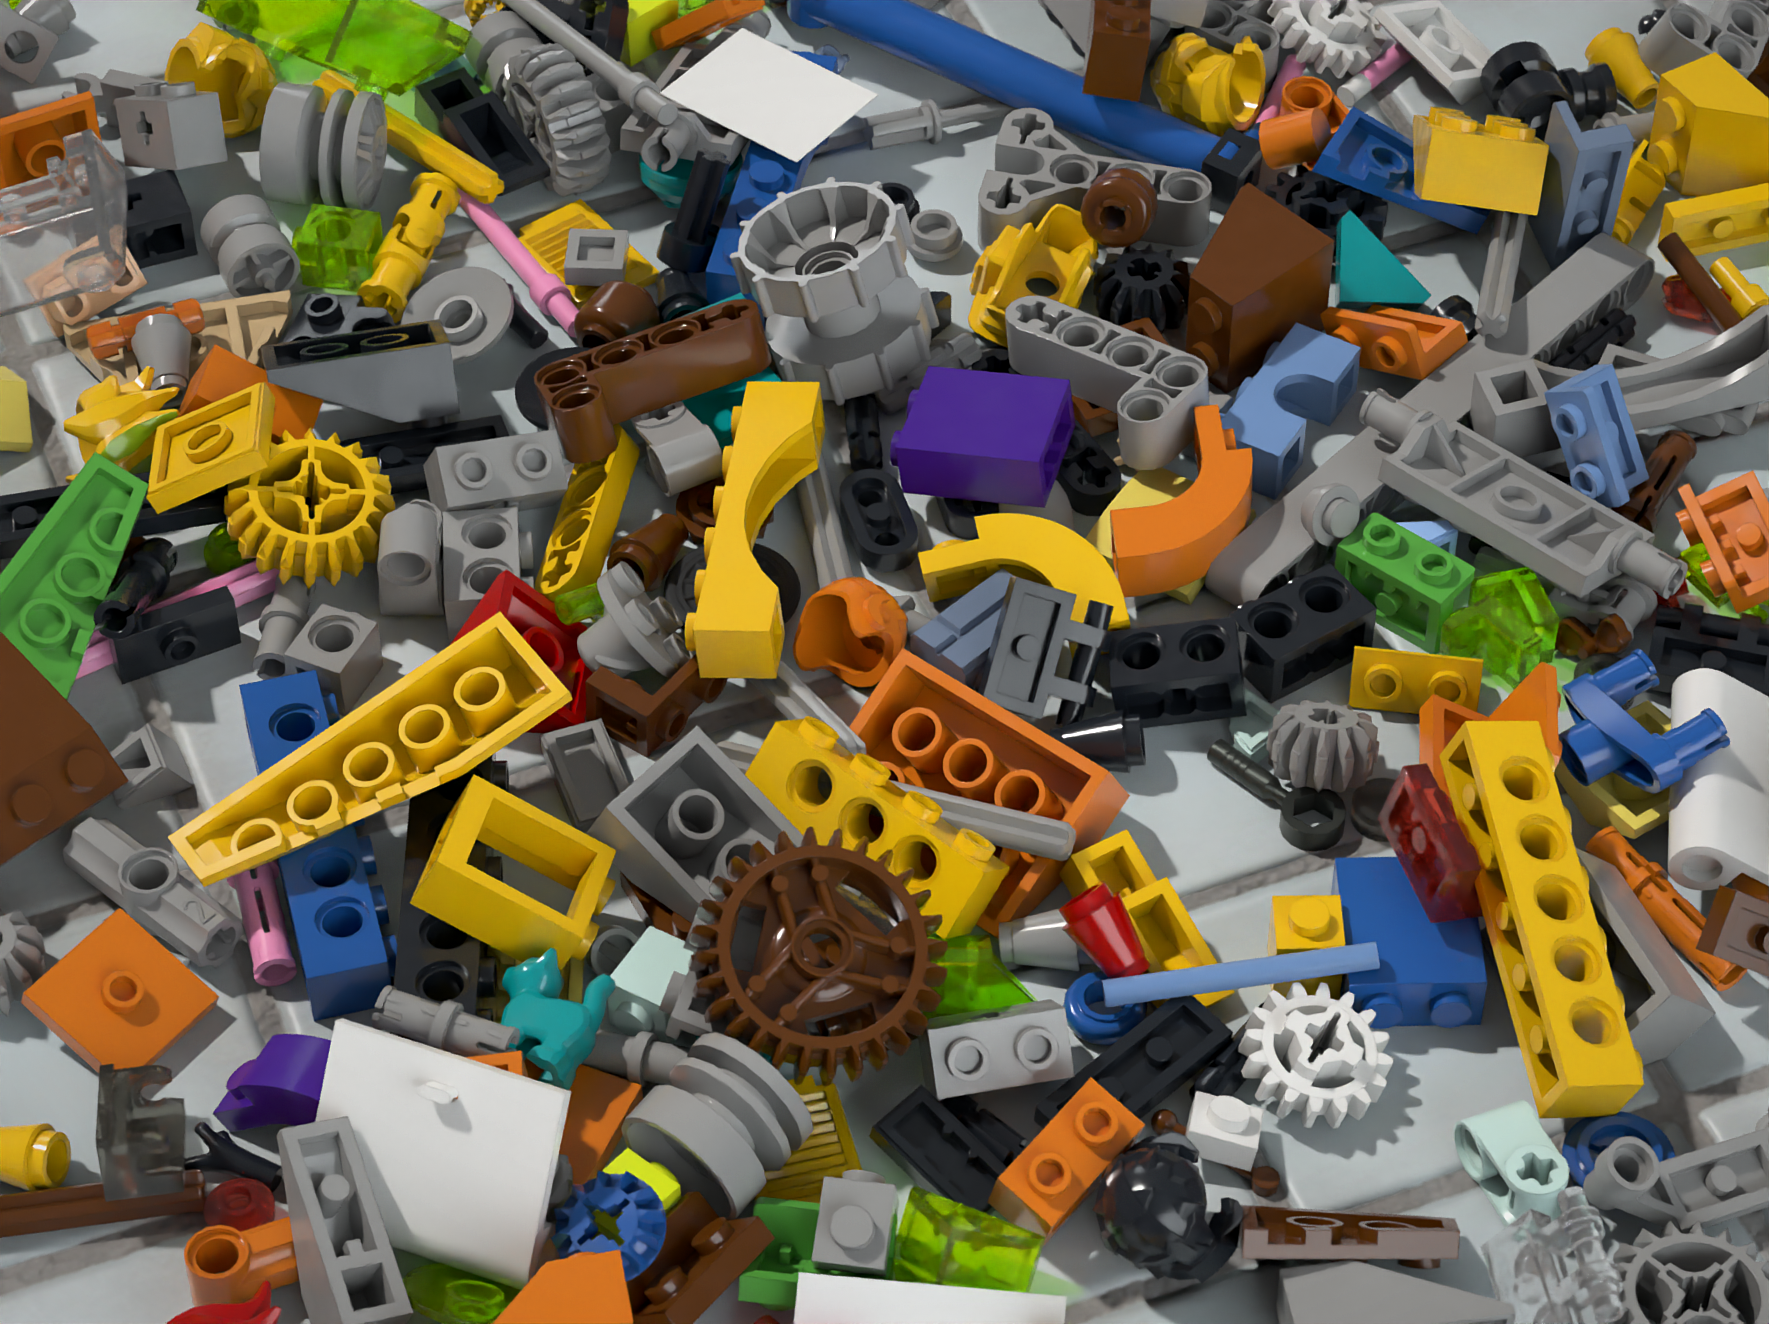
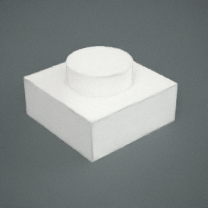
[1186,1091,1264,1172]

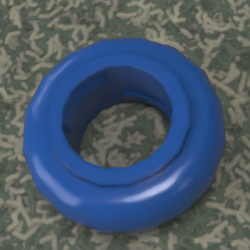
[1063,971,1148,1046]

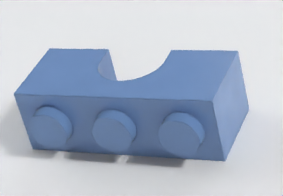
[1220,323,1361,500]

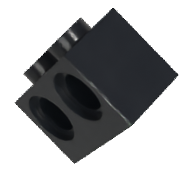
[1228,563,1377,704]
[1109,616,1247,728]

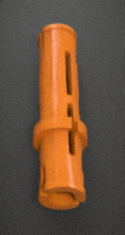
[1585,826,1748,991]

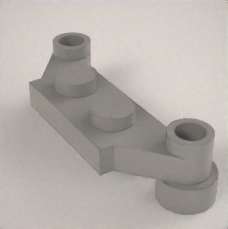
[1583,1108,1769,1234]

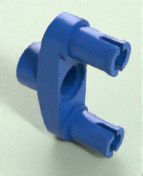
[1558,649,1730,794]

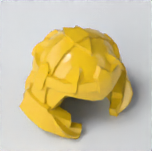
[164,22,279,138]
[1150,33,1266,137]

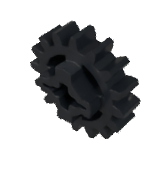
[1265,164,1388,257]

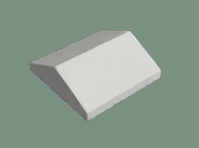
[1373,0,1493,105]

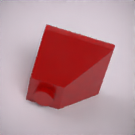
[449,569,593,734]

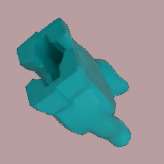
[501,948,616,1091]

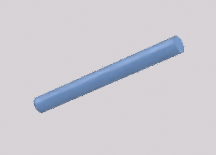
[1102,941,1380,1007]

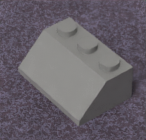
[1480,847,1716,1066]

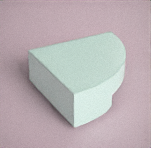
[1229,688,1280,763]

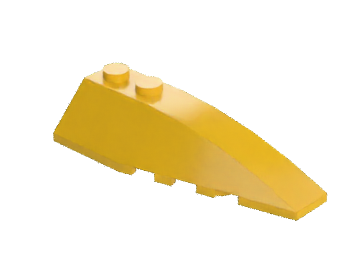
[168,612,573,887]

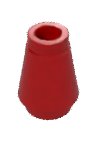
[1058,881,1151,979]

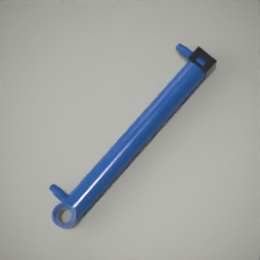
[787,0,1263,215]

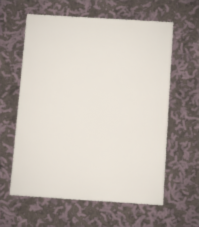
[660,28,878,163]

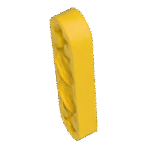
[535,424,640,613]

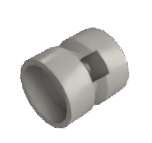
[464,11,543,110]

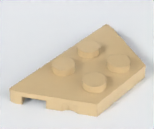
[63,290,293,409]

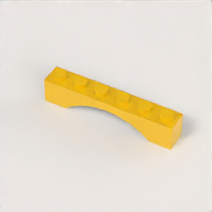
[685,381,826,679]

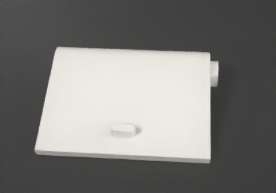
[1668,668,1769,891]
[316,1018,571,1290]

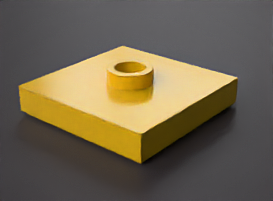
[146,382,275,514]

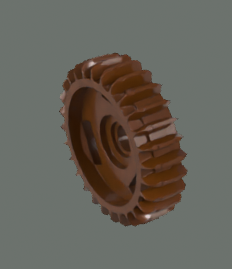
[688,826,948,1087]

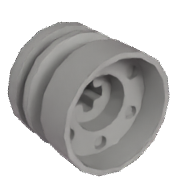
[259,82,387,212]
[621,1032,813,1220]

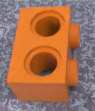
[987,1078,1145,1249]

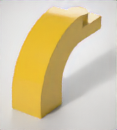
[918,513,1131,660]

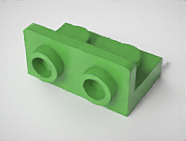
[1335,513,1475,654]

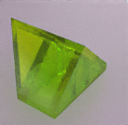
[923,935,1038,1019]
[894,1186,1046,1293]

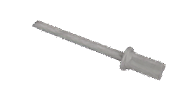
[863,99,1016,150]

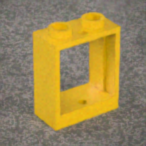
[410,774,617,972]

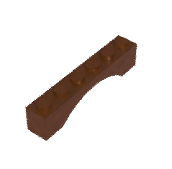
[1082,0,1151,102]

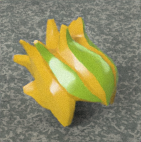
[63,366,180,484]

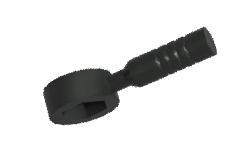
[1207,739,1347,852]

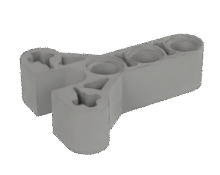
[978,108,1211,252]

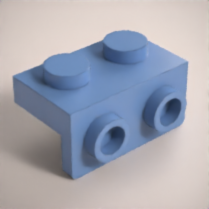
[1544,364,1649,507]

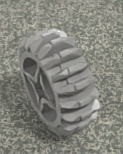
[502,43,612,197]
[1593,1221,1769,1324]

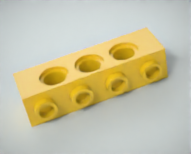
[745,716,1010,940]

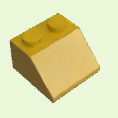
[1646,52,1769,197]

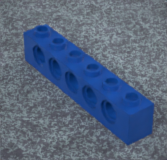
[239,670,397,1021]

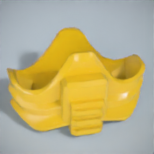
[968,204,1099,348]

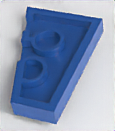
[1312,106,1492,234]

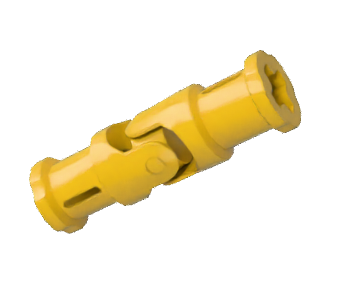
[356,172,461,323]

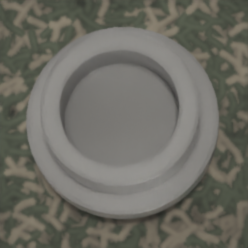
[907,209,963,262]
[1301,483,1360,546]

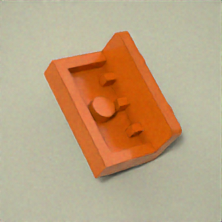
[1320,304,1468,380]
[1675,470,1769,614]

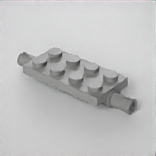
[620,10,771,172]
[1359,388,1688,599]

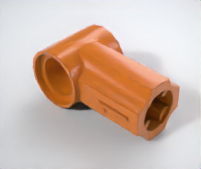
[184,1216,299,1307]

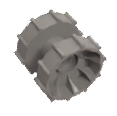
[730,177,939,405]

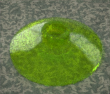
[403,1263,521,1324]

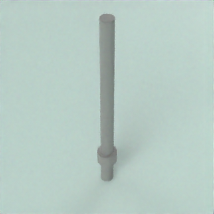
[500,0,678,126]

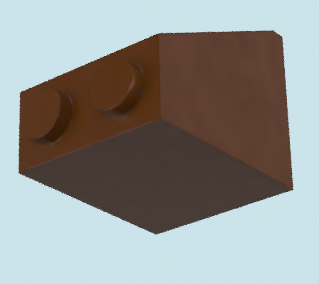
[1185,183,1334,394]

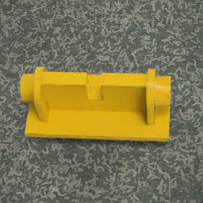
[1612,139,1666,244]
[1348,646,1484,714]

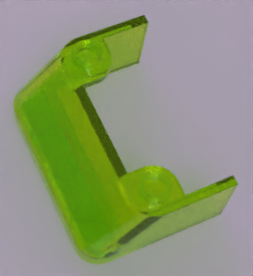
[196,0,473,103]

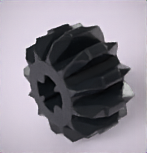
[1093,243,1191,335]

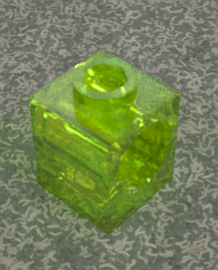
[291,204,383,292]

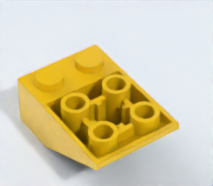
[1413,107,1549,216]

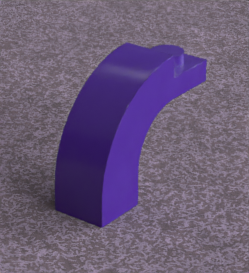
[212,1034,331,1132]

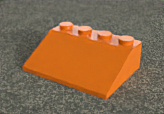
[849,648,1130,940]

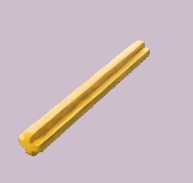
[312,70,504,204]

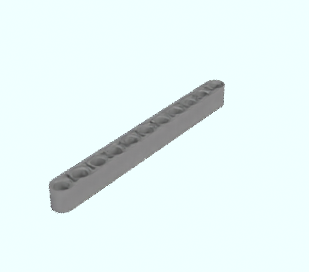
[1205,233,1655,608]

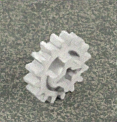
[1267,0,1387,78]
[1238,982,1393,1129]

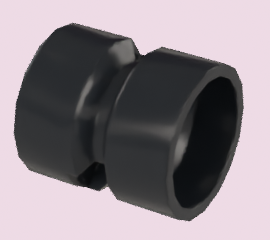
[1480,41,1577,142]

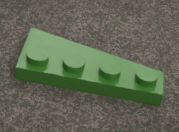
[0,452,149,700]

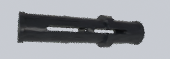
[94,537,178,639]

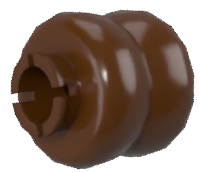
[1080,168,1158,248]

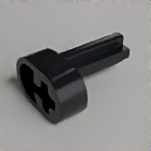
[656,148,731,273]

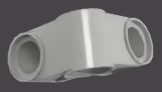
[377,499,445,616]

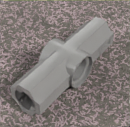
[63,817,243,968]

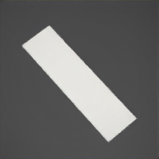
[794,1272,1067,1324]

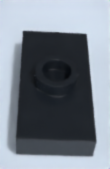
[109,585,242,685]
[869,1084,1007,1235]

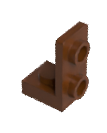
[585,654,728,758]

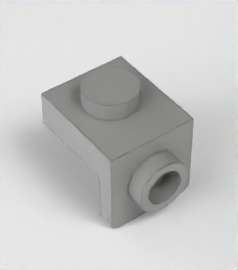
[812,1170,899,1277]

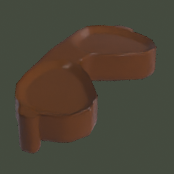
[1548,613,1632,659]

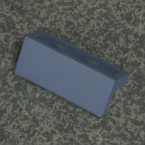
[1528,101,1635,270]

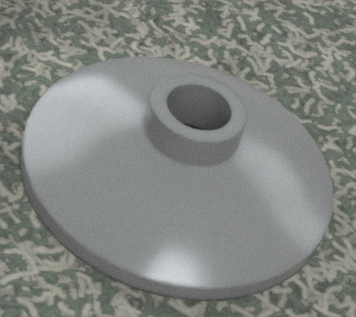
[401,266,514,366]

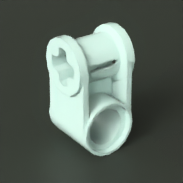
[1453,1099,1569,1239]

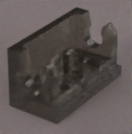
[95,1064,187,1201]

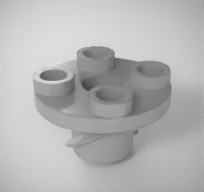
[577,561,694,679]

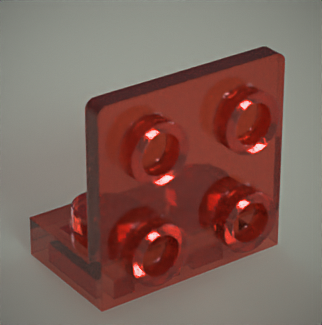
[1378,763,1483,923]

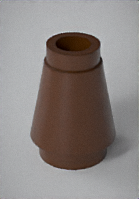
[607,513,688,592]

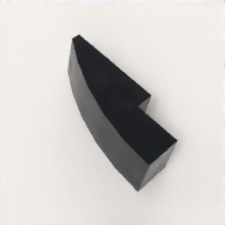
[414,67,550,197]

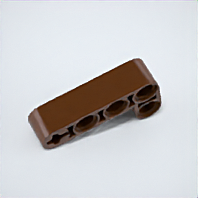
[534,299,772,464]

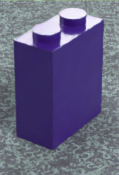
[890,366,1075,508]

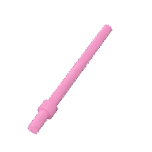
[431,171,579,337]

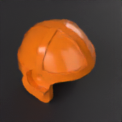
[792,577,909,687]

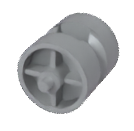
[200,194,300,298]

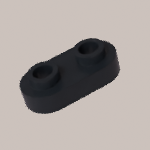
[839,469,918,572]

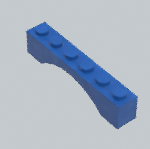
[705,51,838,332]

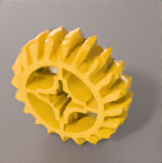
[224,427,395,590]

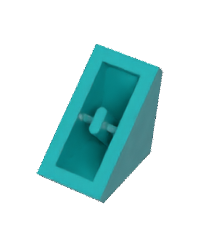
[1335,210,1432,309]

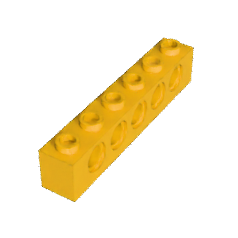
[1439,721,1644,1119]

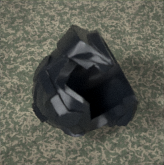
[1092,1131,1244,1284]

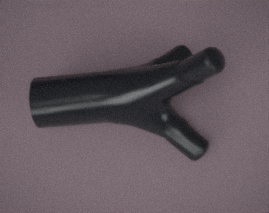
[502,278,549,349]
[169,1121,283,1192]

